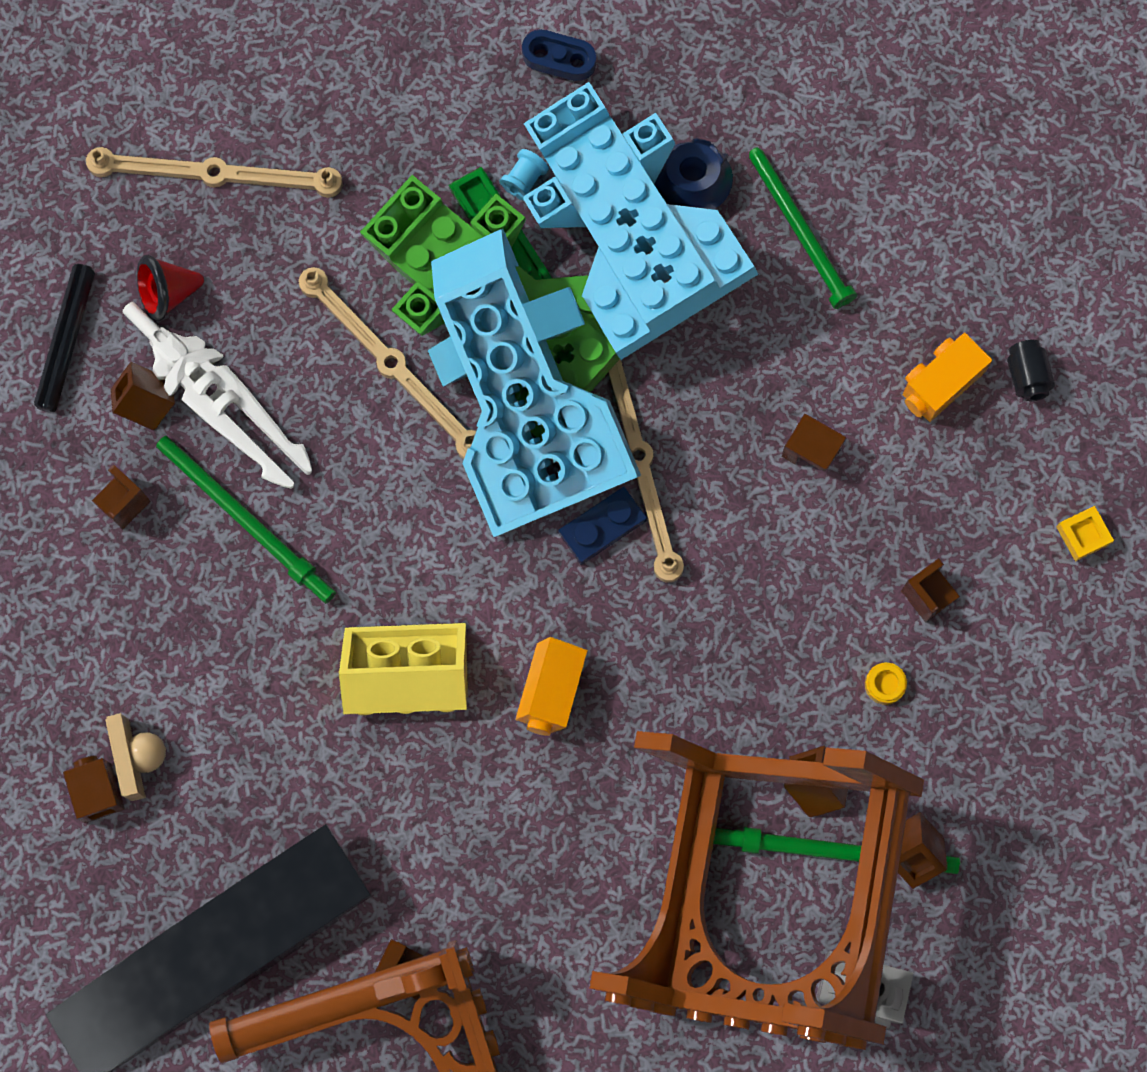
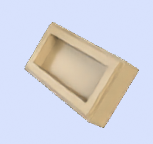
[105,713,166,801]

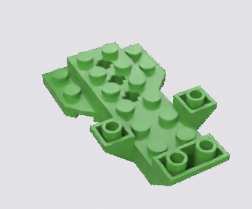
[360,175,620,442]

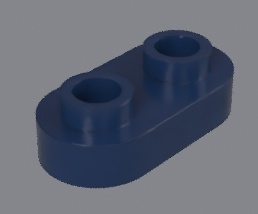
[522,29,596,81]

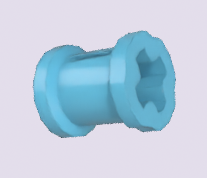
[499,149,549,201]

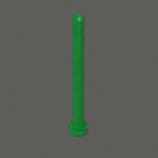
[749,147,858,309]

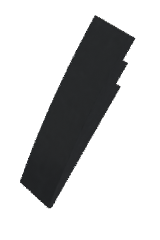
[45,824,372,1072]

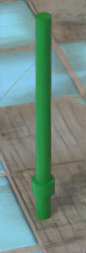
[156,436,336,604]
[713,827,960,874]

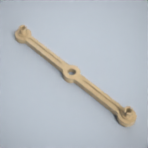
[86,147,343,198]
[299,267,476,459]
[609,360,684,583]

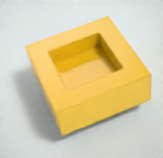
[1056,506,1114,562]

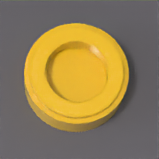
[865,662,907,705]

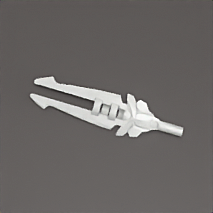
[123,302,312,489]

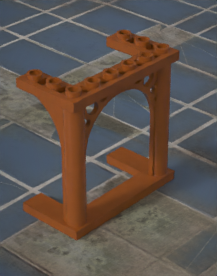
[589,731,924,1050]

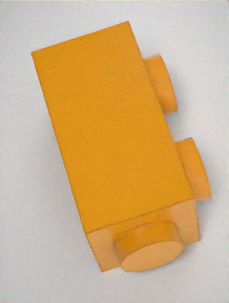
[902,332,992,422]
[515,637,588,736]

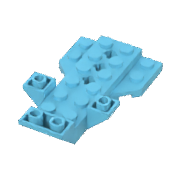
[522,82,758,360]
[428,229,641,537]

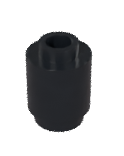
[1007,339,1055,402]

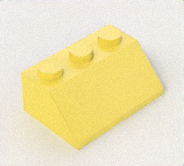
[339,623,468,715]

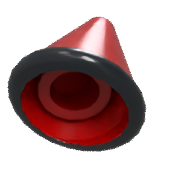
[137,255,204,321]

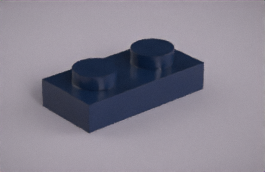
[558,486,647,565]

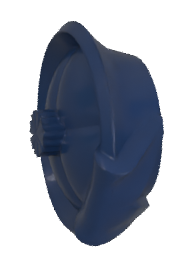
[654,137,733,210]

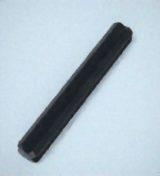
[34,264,95,412]

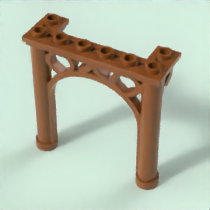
[209,940,506,1072]

